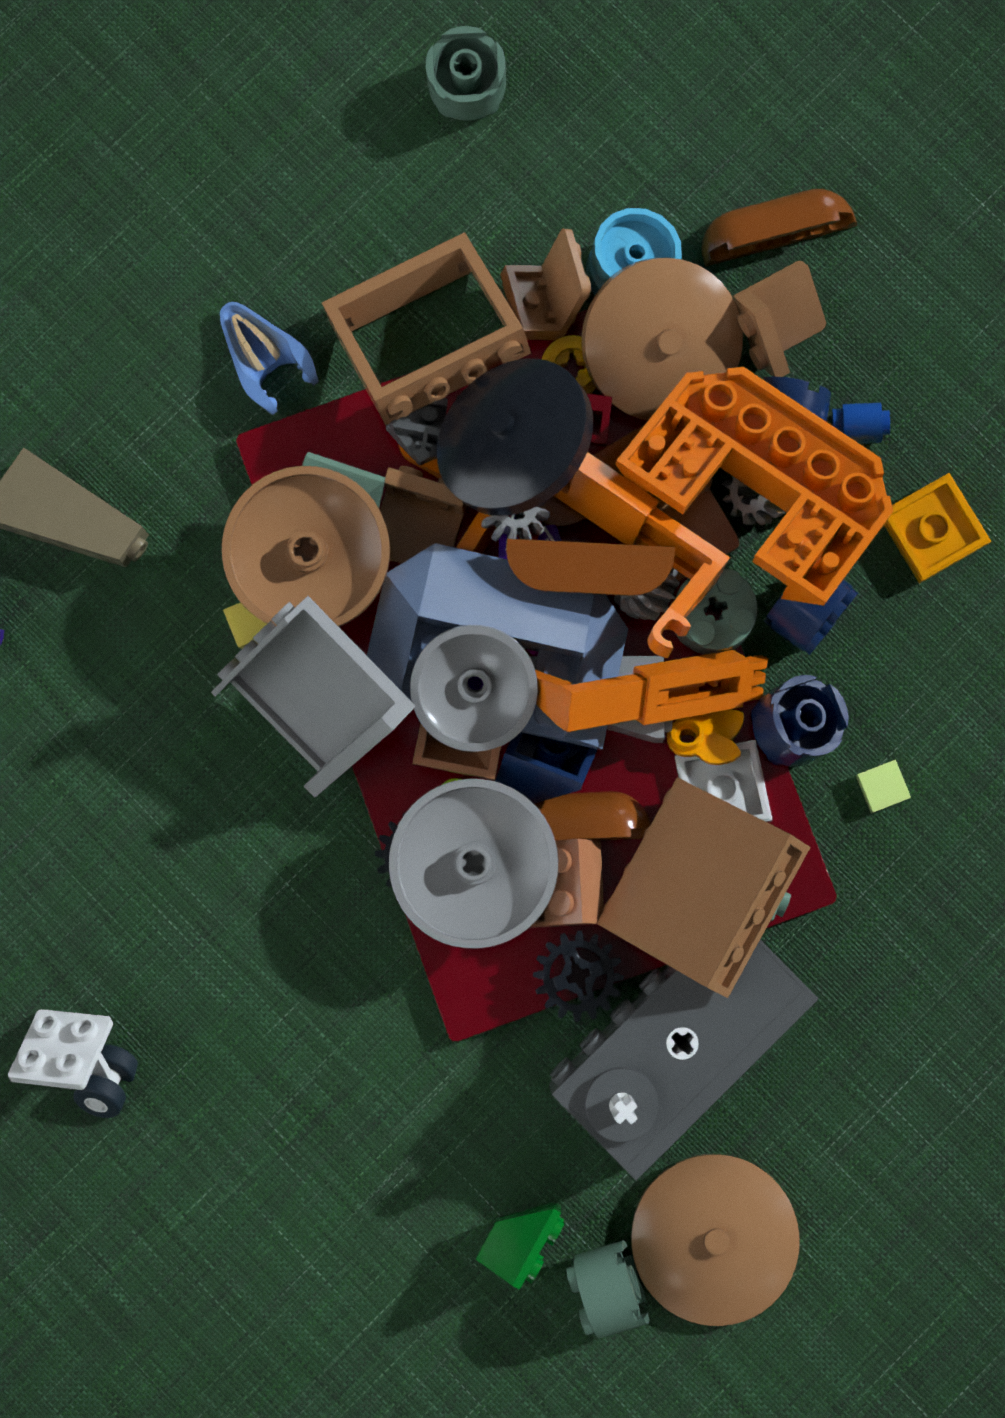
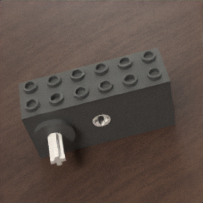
[549,939,819,1180]

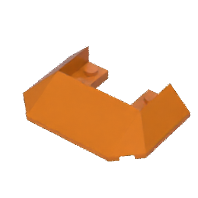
[615,367,893,606]

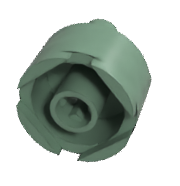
[426,26,506,121]
[675,569,757,655]
[566,1240,649,1339]

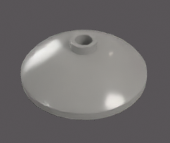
[410,625,538,752]

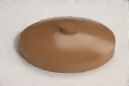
[582,258,743,421]
[222,466,390,627]
[631,1154,799,1326]

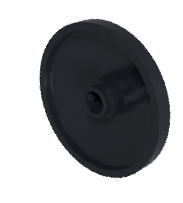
[437,359,593,516]

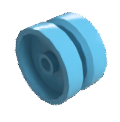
[586,208,682,295]

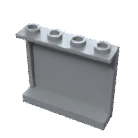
[211,596,416,797]

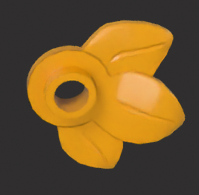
[667,709,744,765]

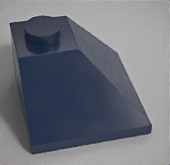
[495,732,598,804]

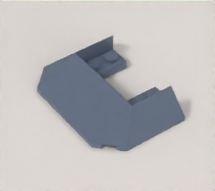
[367,543,628,750]

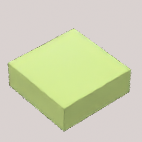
[856,760,911,813]

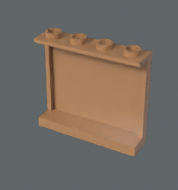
[597,777,810,998]

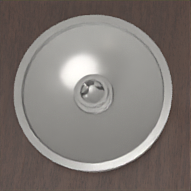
[389,779,559,948]

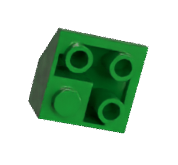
[476,1202,565,1290]

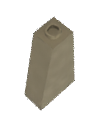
[0,448,149,567]

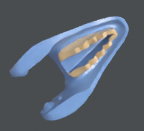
[220,302,319,415]

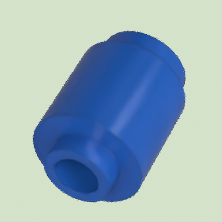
[832,402,890,444]

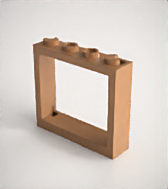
[322,232,531,426]

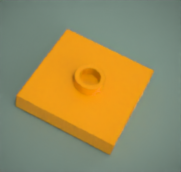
[884,473,991,584]

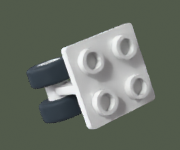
[8,1009,138,1118]

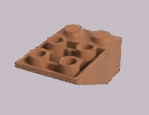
[529,839,604,928]

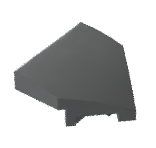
[386,398,448,466]

